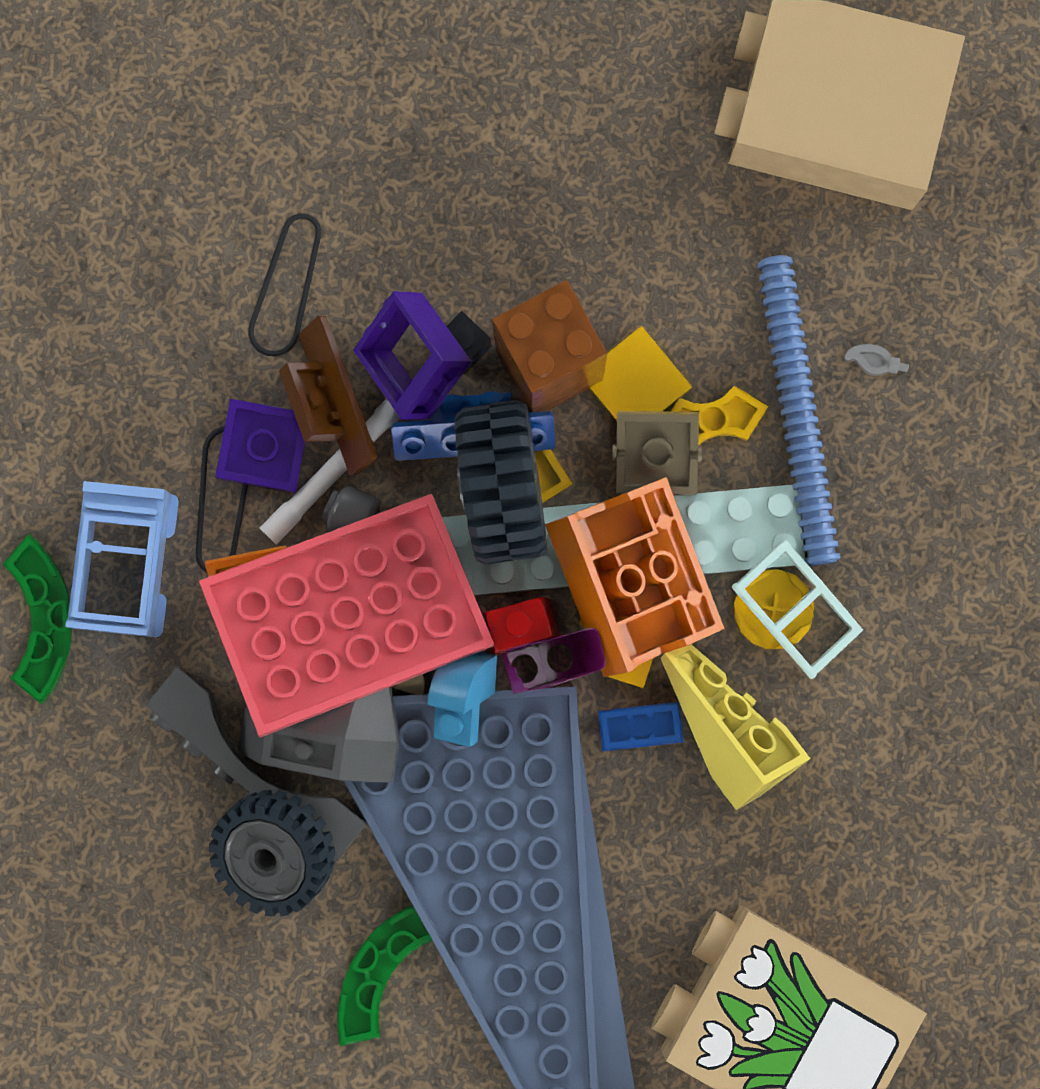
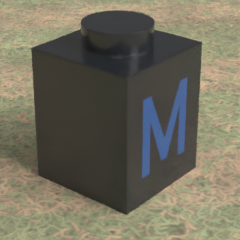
[447,311,492,375]

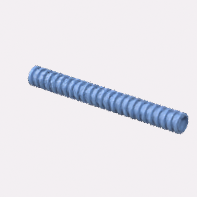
[757,255,841,566]

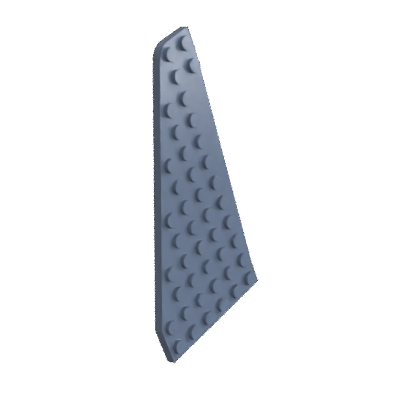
[344,687,635,1089]

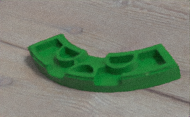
[2,534,72,704]
[337,904,433,1047]

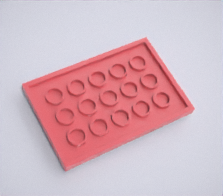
[199,494,494,738]

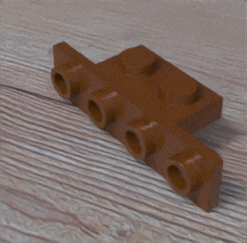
[279,316,377,475]

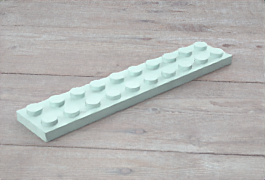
[442,485,805,596]

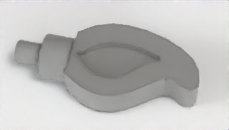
[844,344,909,376]

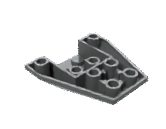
[238,687,400,783]

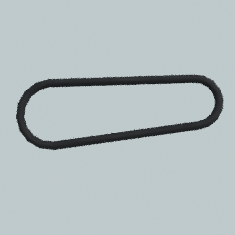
[248,213,322,356]
[196,426,248,573]

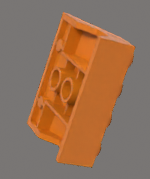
[545,477,725,677]

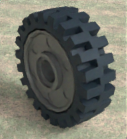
[209,790,335,917]

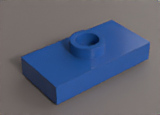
[597,702,684,752]

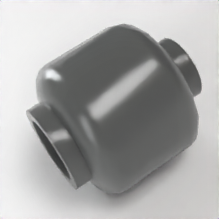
[322,486,380,532]

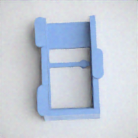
[65,481,179,637]

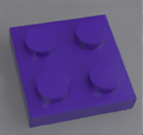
[215,399,305,494]

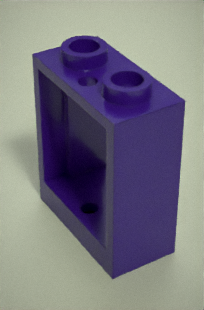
[353,291,472,420]

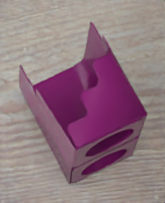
[502,628,606,694]

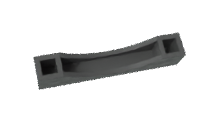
[145,667,368,862]

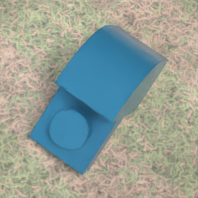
[427,651,497,747]

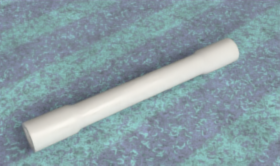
[260,398,400,545]

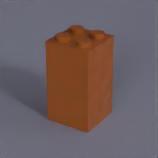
[492,280,607,413]

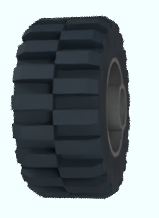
[455,400,547,565]

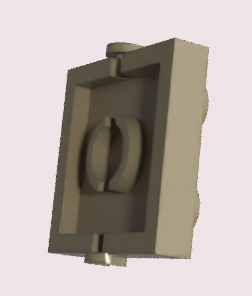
[612,411,702,495]

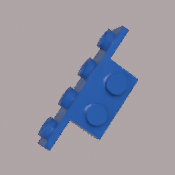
[391,391,555,461]

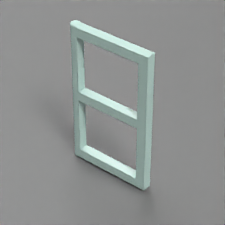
[732,539,863,679]

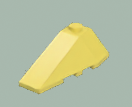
[661,644,810,810]

